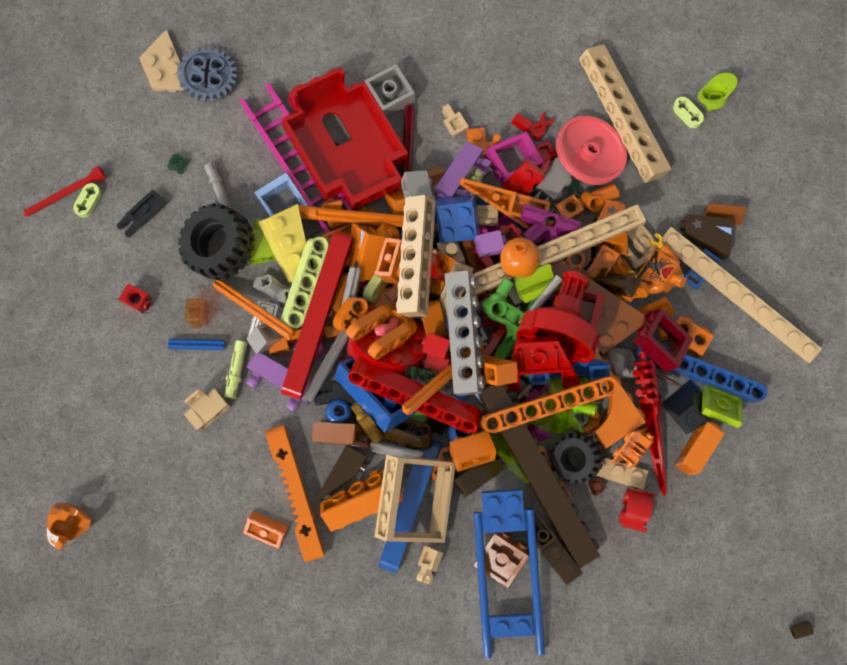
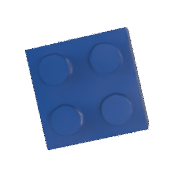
[435,195,481,243]

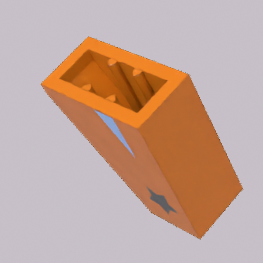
[594,200,629,255]
[349,223,386,282]

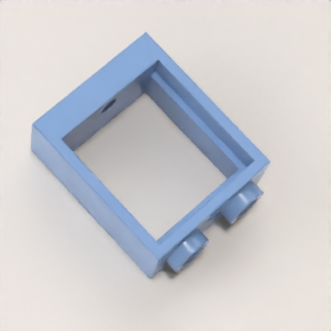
[254,173,308,222]

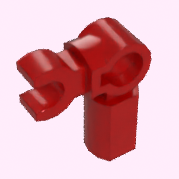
[511,112,554,141]

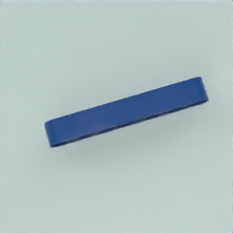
[635,345,767,403]
[378,440,441,573]

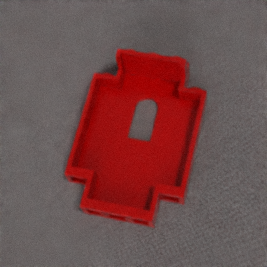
[282,67,408,211]

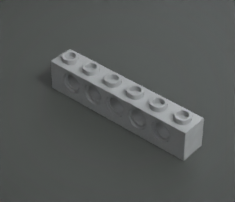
[445,270,485,396]

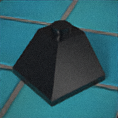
[661,380,709,435]

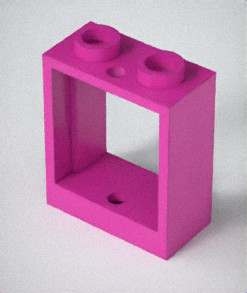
[484,132,544,187]

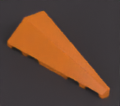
[459,178,551,229]

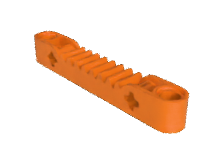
[265,424,325,563]

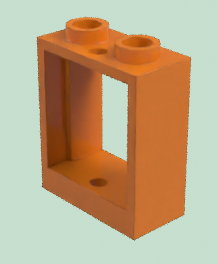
[674,422,725,476]

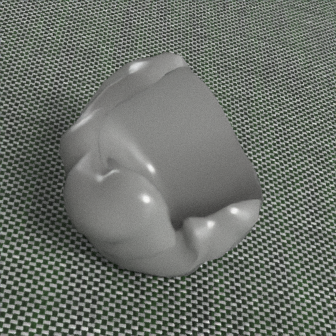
[604,348,638,379]

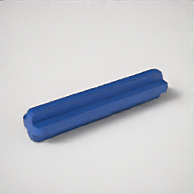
[168,338,225,350]

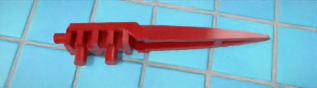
[632,350,667,497]

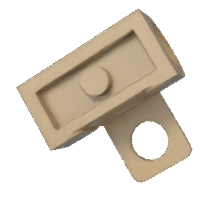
[184,388,231,432]

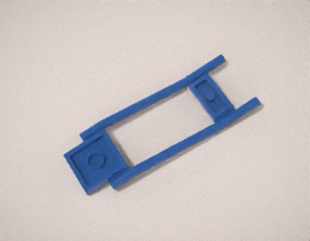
[473,489,545,658]

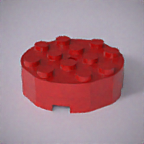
[347,306,426,376]

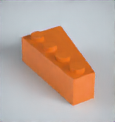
[320,469,403,532]

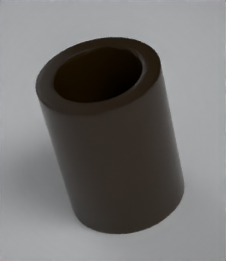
[790,620,814,640]

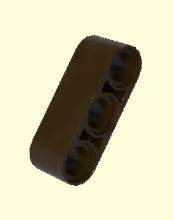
[380,418,433,450]

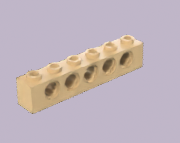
[396,195,436,317]

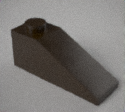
[316,445,369,500]

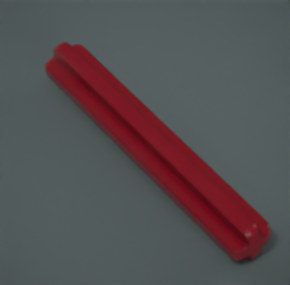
[402,105,415,172]

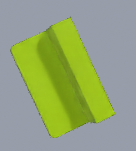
[513,263,561,303]

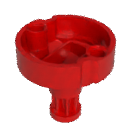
[516,271,600,364]

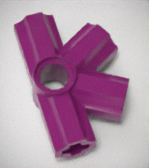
[520,204,581,245]

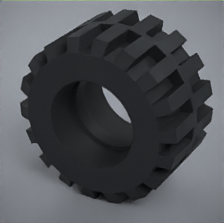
[550,432,604,484]

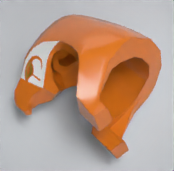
[46,503,92,550]

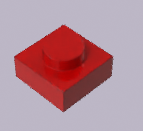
[535,141,557,161]

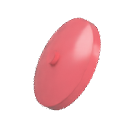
[556,116,627,185]

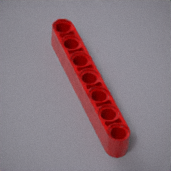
[348,359,482,433]

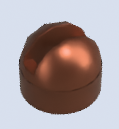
[588,478,605,496]

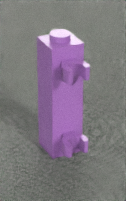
[434,141,491,200]
[246,353,318,412]

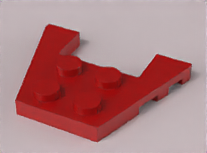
[506,336,580,392]

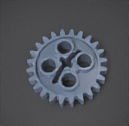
[177,46,237,103]

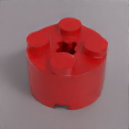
[618,488,655,533]

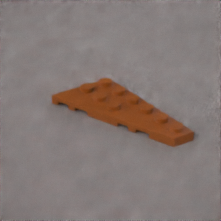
[550,260,645,355]

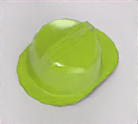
[697,73,738,112]

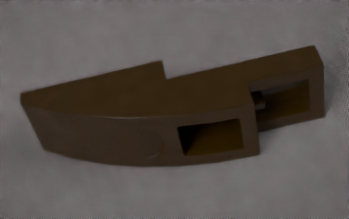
[525,507,583,586]

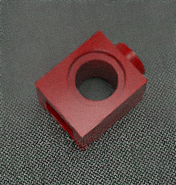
[118,284,152,314]

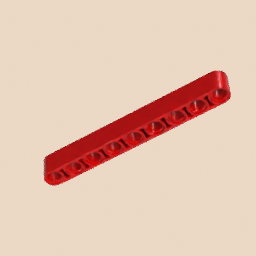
[281,231,354,400]

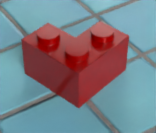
[422,333,451,376]

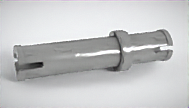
[204,162,232,209]

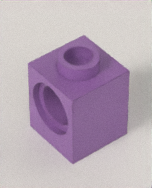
[474,230,506,258]

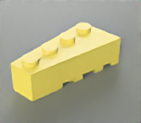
[258,204,312,288]

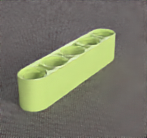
[281,237,328,328]

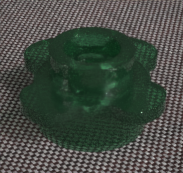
[167,154,189,174]

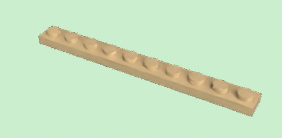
[463,204,646,295]
[661,227,822,364]

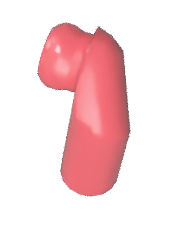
[375,318,399,337]

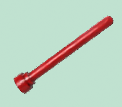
[23,165,106,217]

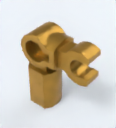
[351,402,384,443]

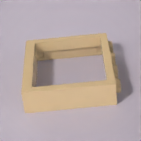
[374,455,455,543]

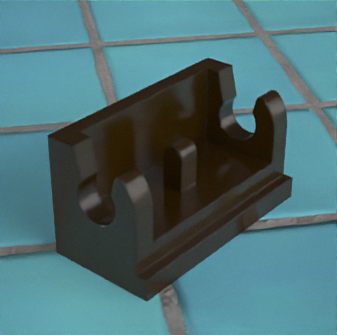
[593,267,642,298]

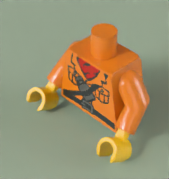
[626,233,686,294]

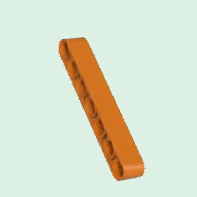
[481,377,618,433]

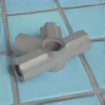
[252,273,301,308]

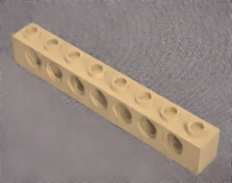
[579,44,671,183]

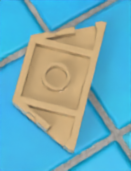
[139,30,184,92]

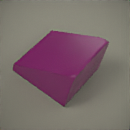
[528,423,550,441]

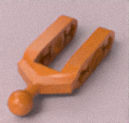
[346,304,417,360]

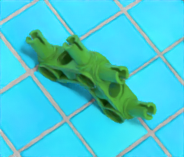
[482,278,537,379]

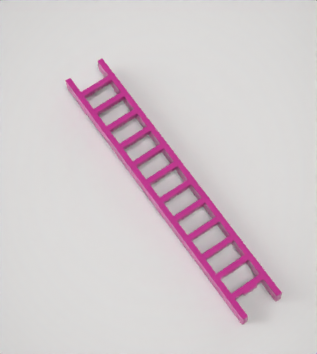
[239,83,366,292]

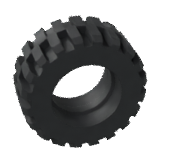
[178,203,255,280]

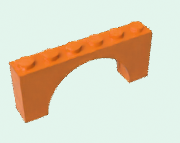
[592,346,646,450]

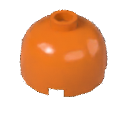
[500,237,540,278]

